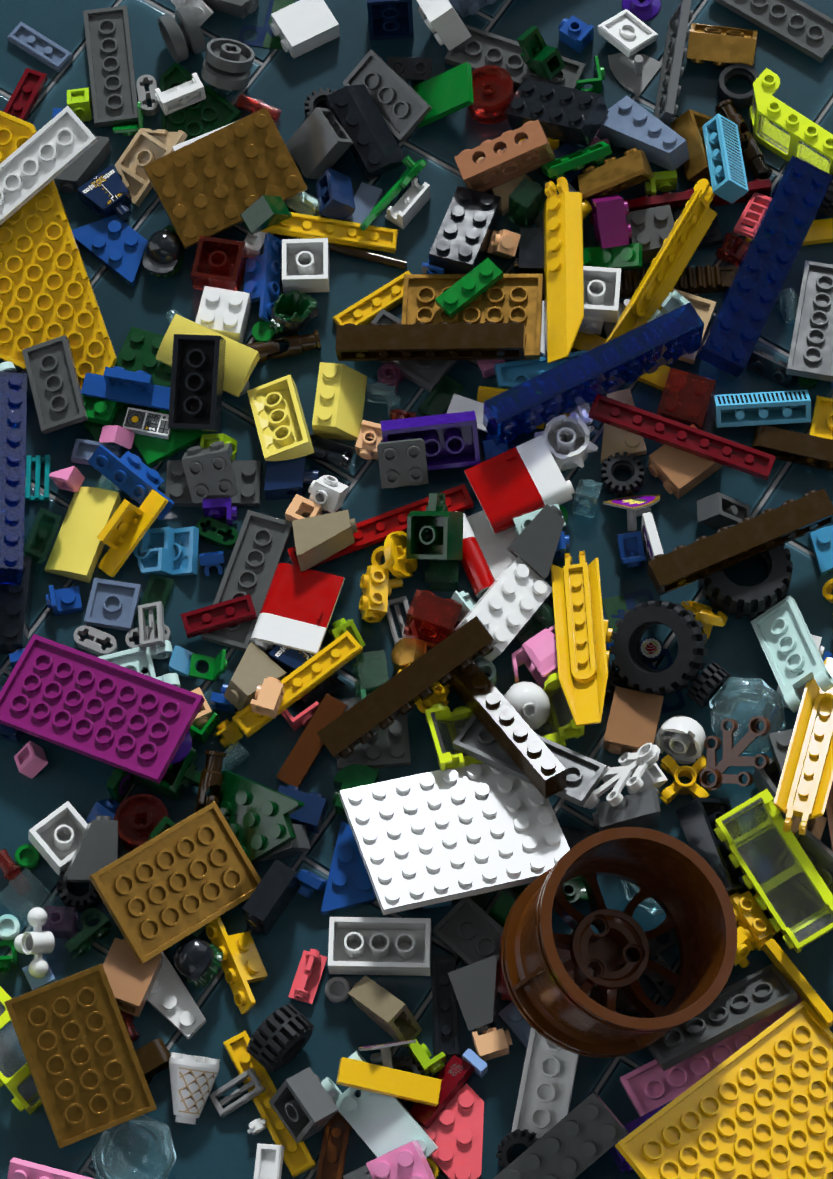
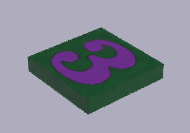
[106,768,133,805]

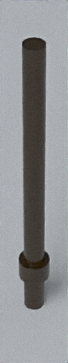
[274,234,407,270]

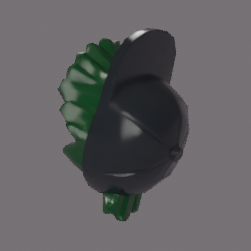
[142,225,184,278]
[270,290,319,334]
[174,937,223,988]

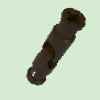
[715,99,773,180]
[246,330,322,363]
[195,750,226,813]

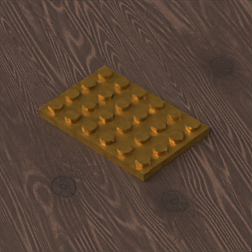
[143,107,308,249]
[401,274,543,360]
[89,801,261,965]
[4,964,157,1148]

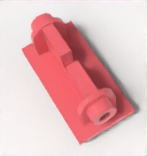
[288,949,328,1004]

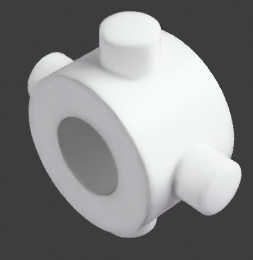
[247,1118,267,1135]

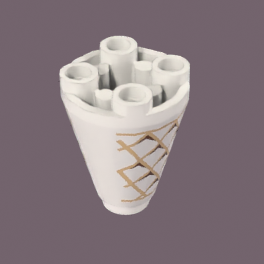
[169,1052,220,1124]

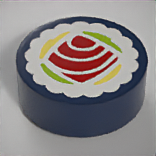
[640,637,663,662]

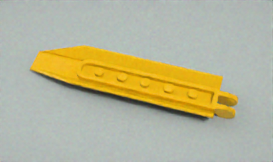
[544,176,584,364]
[603,178,717,358]
[551,551,608,726]
[774,657,833,835]

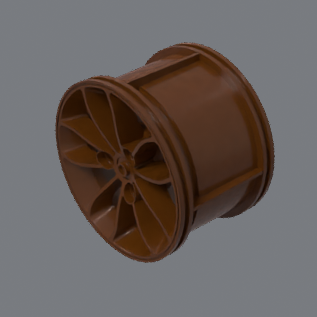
[500,827,737,1058]

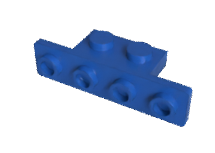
[243,233,282,322]
[81,366,171,411]
[88,445,174,520]

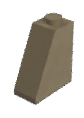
[292,510,358,571]
[224,641,286,711]
[348,975,422,1049]

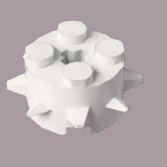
[534,413,598,471]

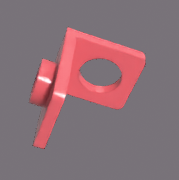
[280,701,320,731]

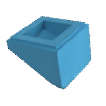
[168,645,198,678]

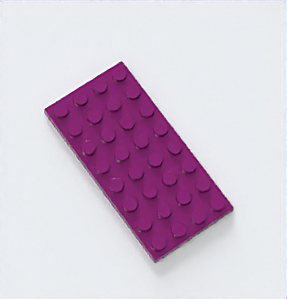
[0,634,205,784]

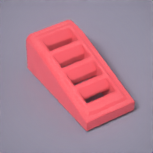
[733,192,775,240]

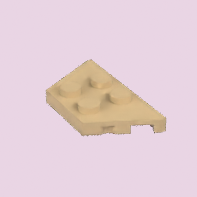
[115,128,188,207]

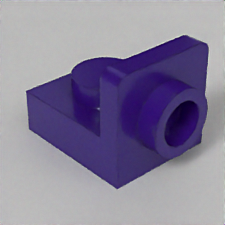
[203,498,238,527]

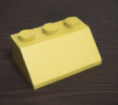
[312,362,368,441]

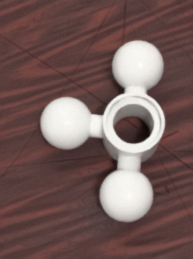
[14,907,55,978]

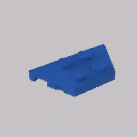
[72,215,148,287]
[320,821,376,915]

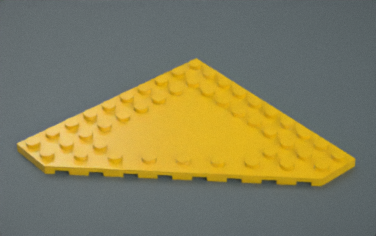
[0,111,117,389]
[615,1000,833,1179]

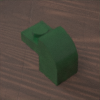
[517,25,566,80]
[332,764,380,816]

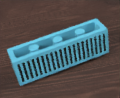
[702,113,749,204]
[713,390,811,428]

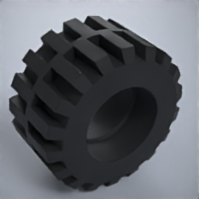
[247,1004,314,1073]

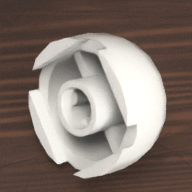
[504,681,551,730]
[655,715,706,764]

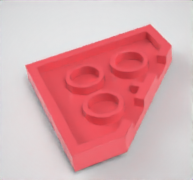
[420,1083,484,1179]

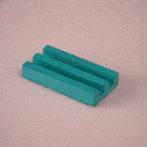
[25,455,51,502]

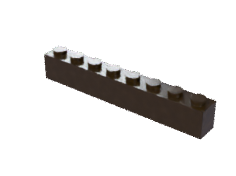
[335,321,526,361]
[647,488,833,596]
[317,616,497,759]
[448,661,567,799]

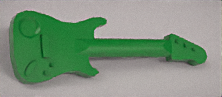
[359,156,427,231]

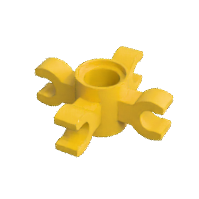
[660,754,710,805]

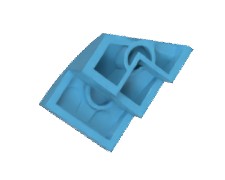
[133,526,199,576]

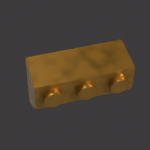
[686,23,758,66]
[670,109,713,183]
[577,148,654,203]

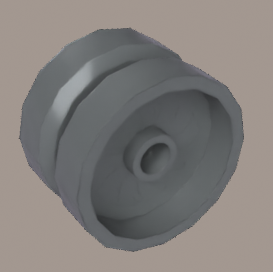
[157,5,207,63]
[201,38,255,90]

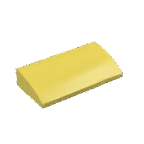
[156,314,260,397]
[247,375,314,461]
[44,487,122,583]

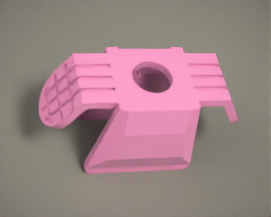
[511,624,558,688]

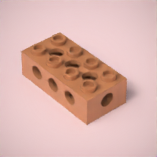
[454,120,556,192]

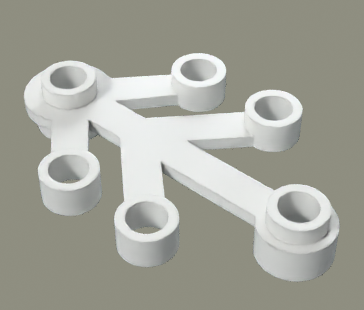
[583,743,660,809]

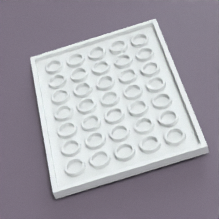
[339,763,570,915]

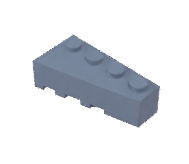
[596,96,690,172]

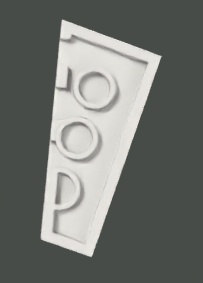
[147,951,207,1040]

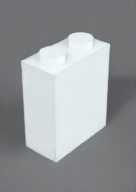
[270,0,340,59]

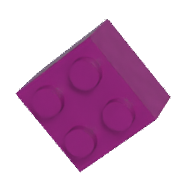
[590,194,632,249]

